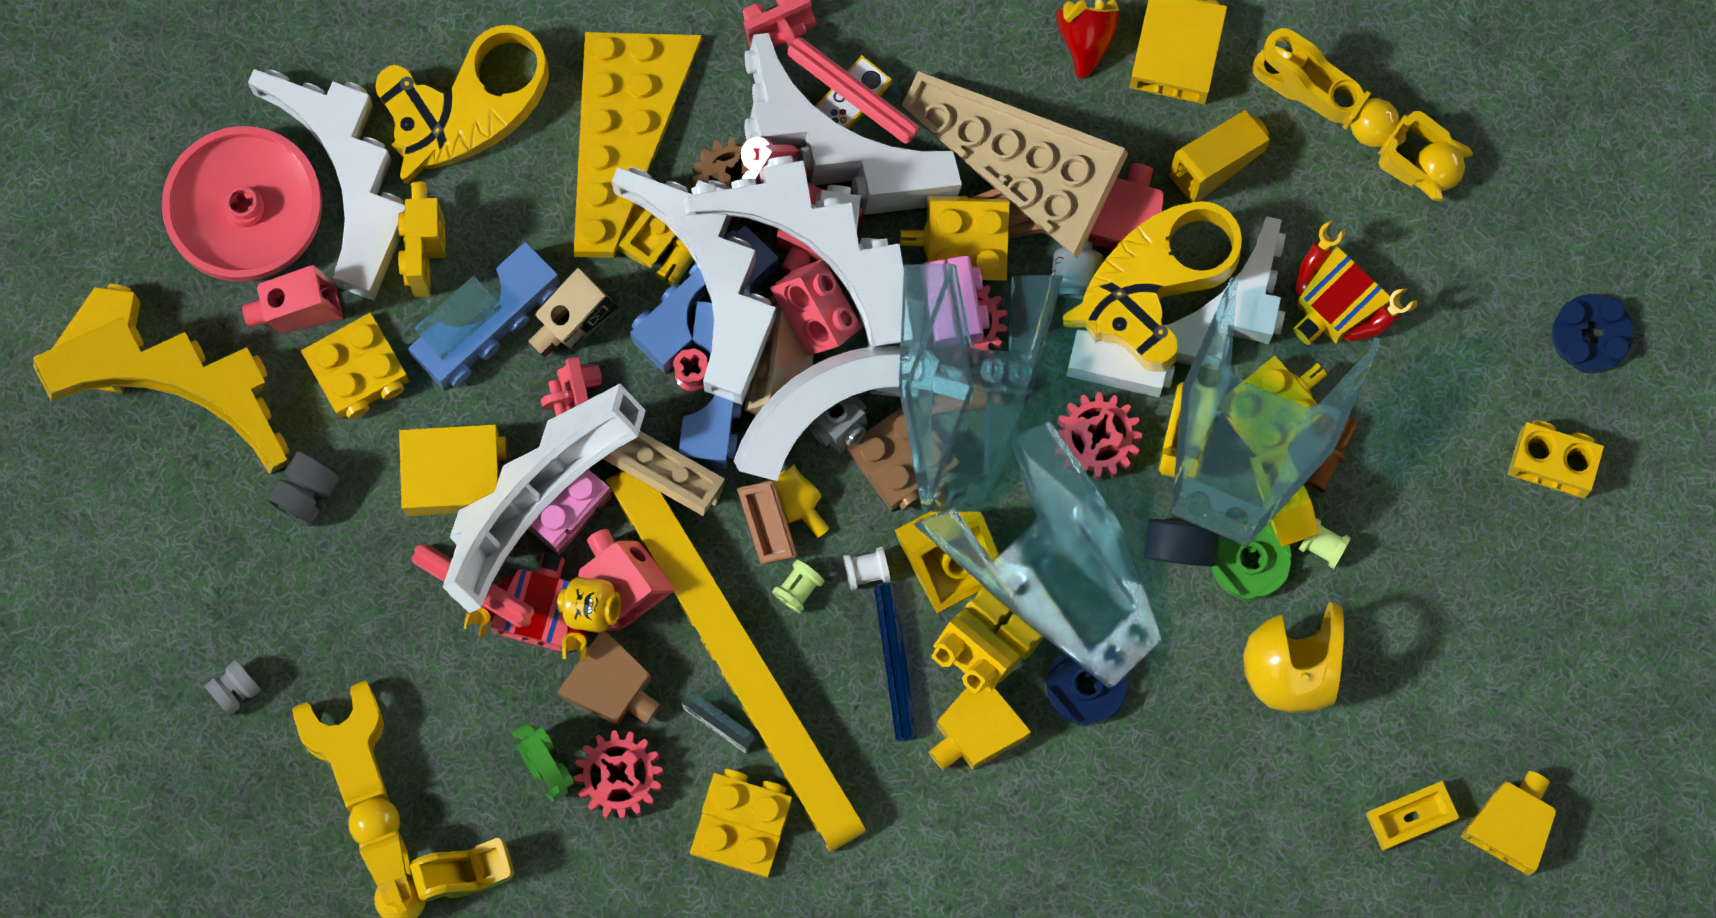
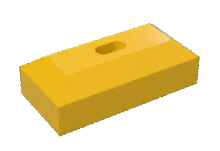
[1366,781,1459,852]

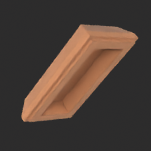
[737,480,797,564]

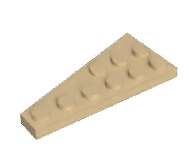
[901,71,1128,259]

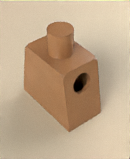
[557,631,661,726]

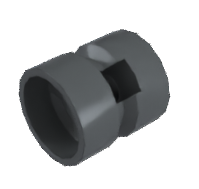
[266,452,341,527]

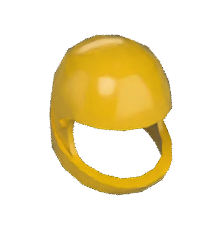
[1243,602,1344,713]

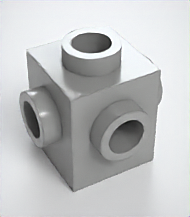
[810,395,868,455]

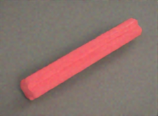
[787,37,918,144]
[412,544,534,627]

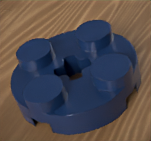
[1552,294,1633,373]
[1046,644,1127,726]

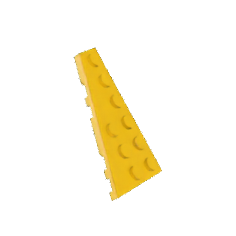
[574,32,702,258]

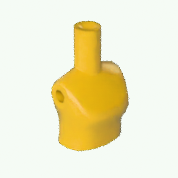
[774,463,830,538]

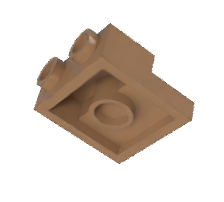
[845,401,957,512]

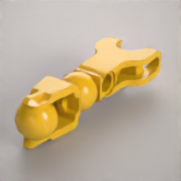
[1253,28,1473,201]
[292,680,426,918]

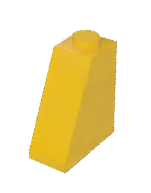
[1169,110,1270,203]
[52,284,141,393]

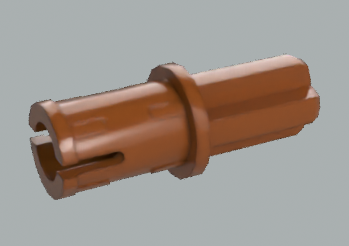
[1302,414,1358,493]

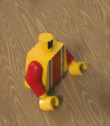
[1293,220,1417,345]

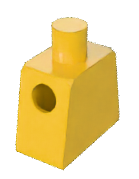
[929,687,1031,771]
[1460,771,1556,876]

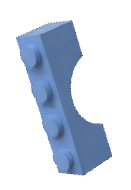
[630,225,779,374]
[408,242,560,391]
[679,301,743,469]

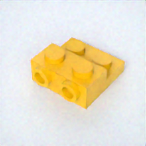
[301,312,410,420]
[690,769,792,878]

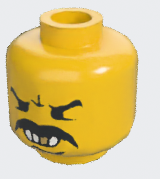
[557,577,621,633]

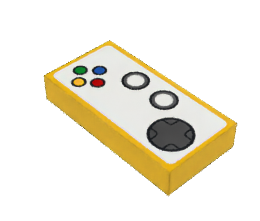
[815,55,892,130]

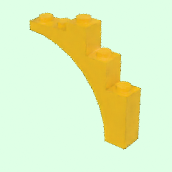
[33,317,289,474]

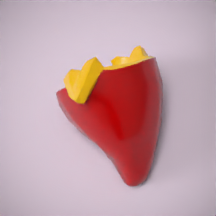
[1055,0,1120,79]

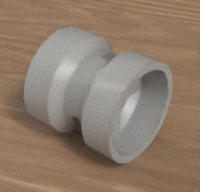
[204,659,262,716]

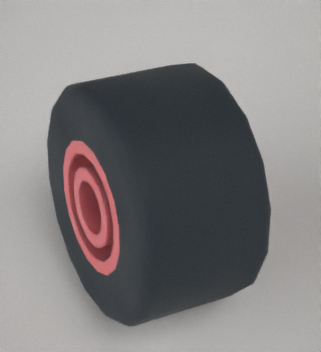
[1144,519,1220,567]

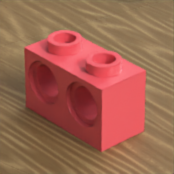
[770,259,862,356]

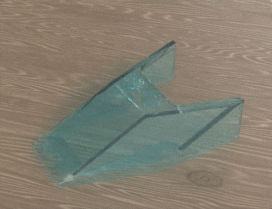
[899,264,1063,513]
[1171,277,1382,547]
[914,421,1162,688]

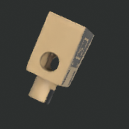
[529,268,618,358]

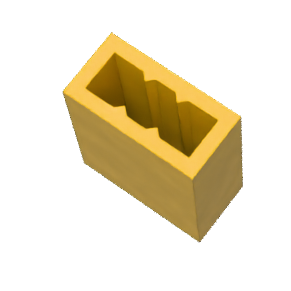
[1129,0,1227,105]
[399,425,507,516]

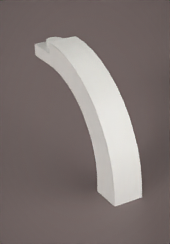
[734,346,973,481]

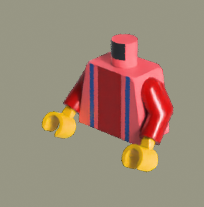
[463,552,589,661]

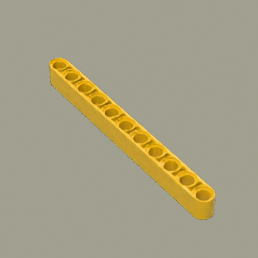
[605,470,866,853]

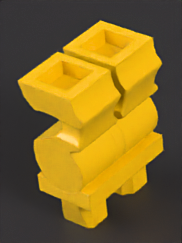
[932,583,1047,694]

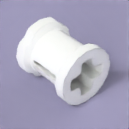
[843,547,891,591]

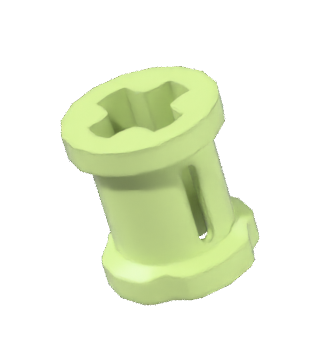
[1299,518,1351,569]
[772,560,825,614]

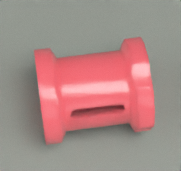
[673,348,708,392]

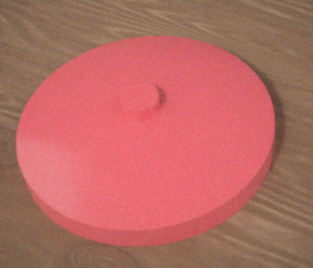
[162,126,322,282]

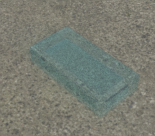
[414,276,502,360]

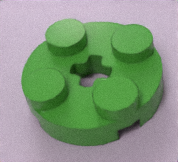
[1211,519,1291,601]
[512,723,574,802]

